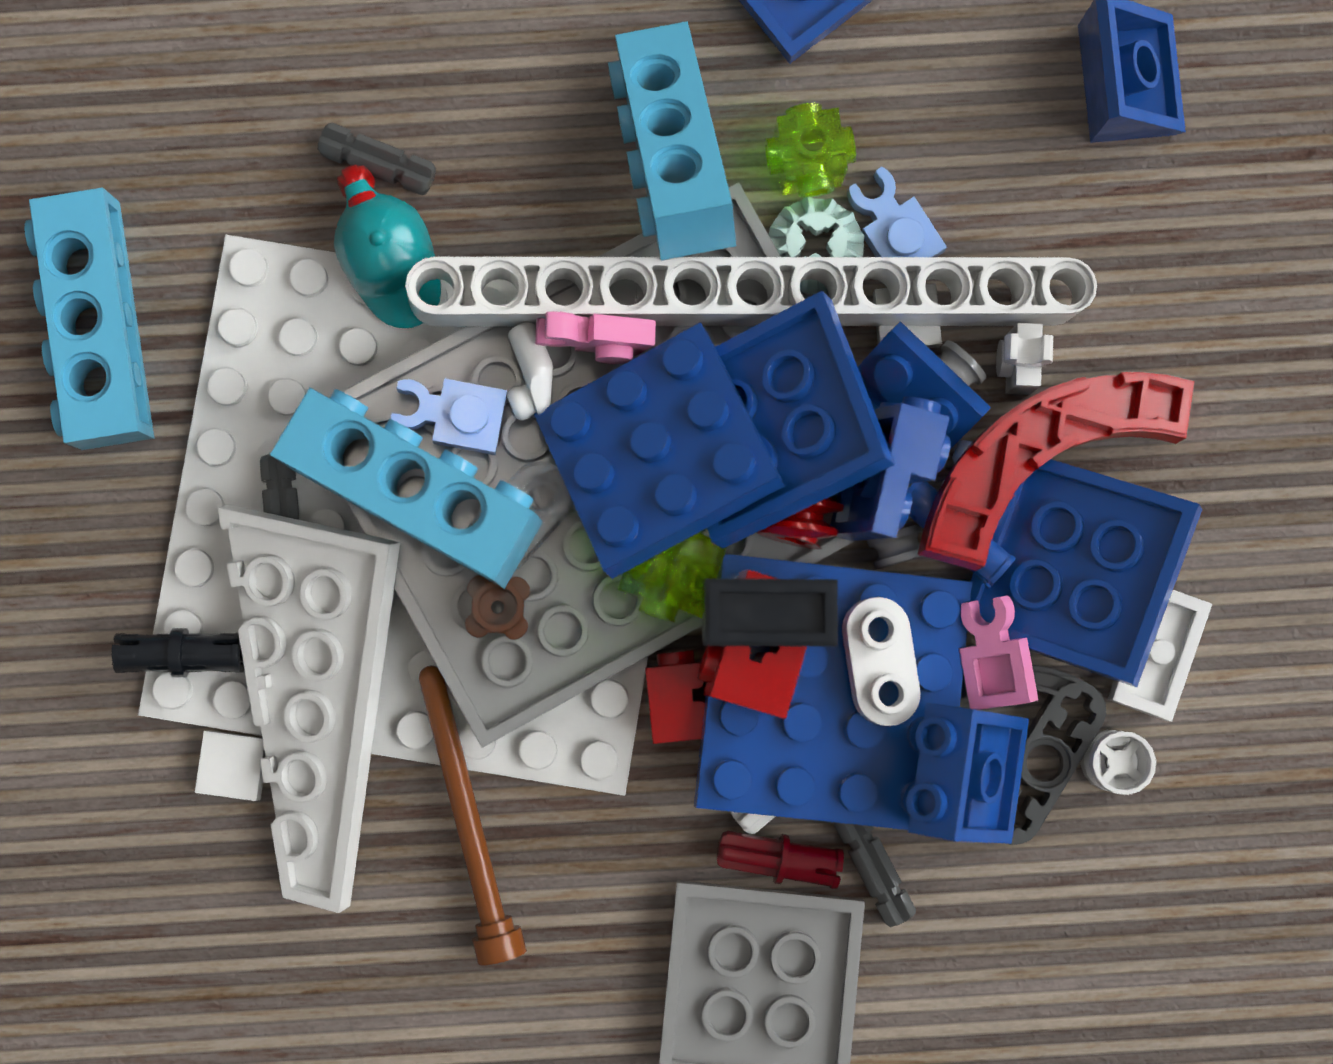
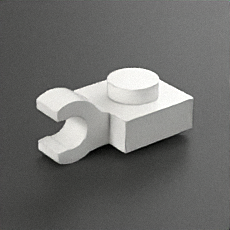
[996,323,1053,395]

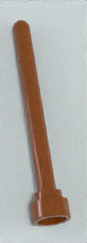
[419,666,527,966]

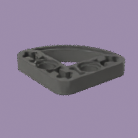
[961,665,1106,845]

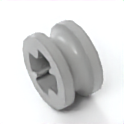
[939,340,986,386]
[867,525,922,570]

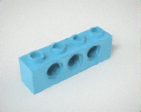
[608,21,736,260]
[24,187,154,450]
[270,388,543,589]

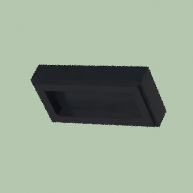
[702,579,838,646]

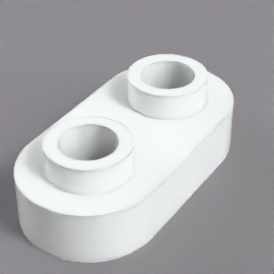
[842,597,920,726]

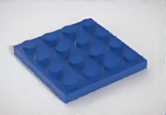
[694,554,972,830]

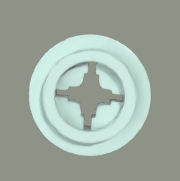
[768,196,864,295]

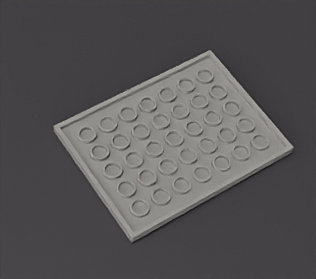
[342,182,909,748]

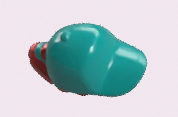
[333,164,441,328]

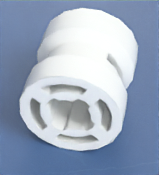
[1080,729,1156,795]

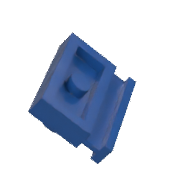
[858,321,991,449]

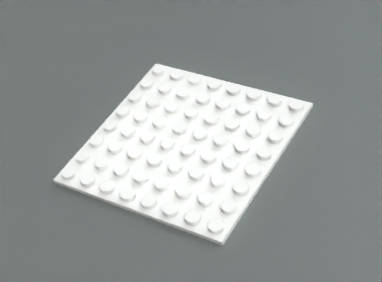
[138,235,648,796]

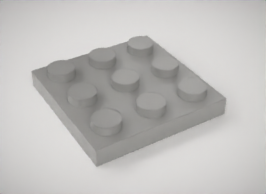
[659,880,865,1064]

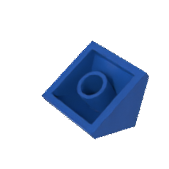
[1078,0,1186,143]

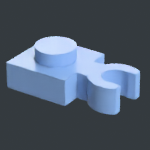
[847,167,947,257]
[390,378,507,455]

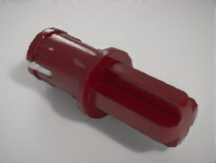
[717,831,844,889]

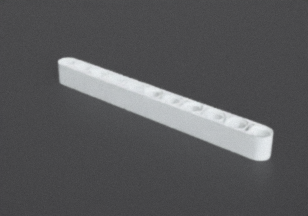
[405,257,1097,327]

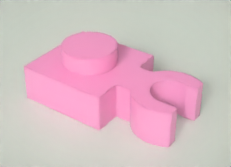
[535,311,656,364]
[959,595,1038,710]

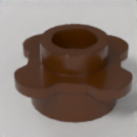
[465,575,530,640]

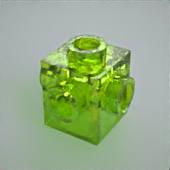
[765,103,856,198]
[617,533,727,623]

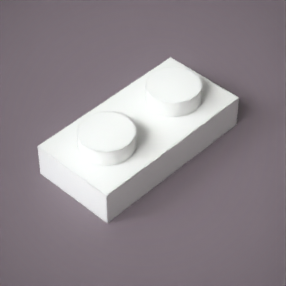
[1107,590,1212,721]

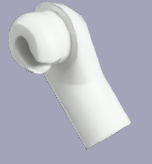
[507,322,553,420]

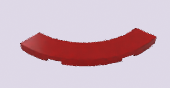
[917,372,1195,571]

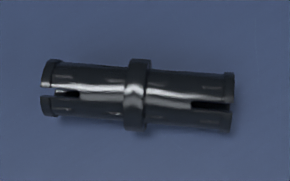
[112,628,244,678]

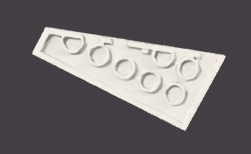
[217,505,400,913]

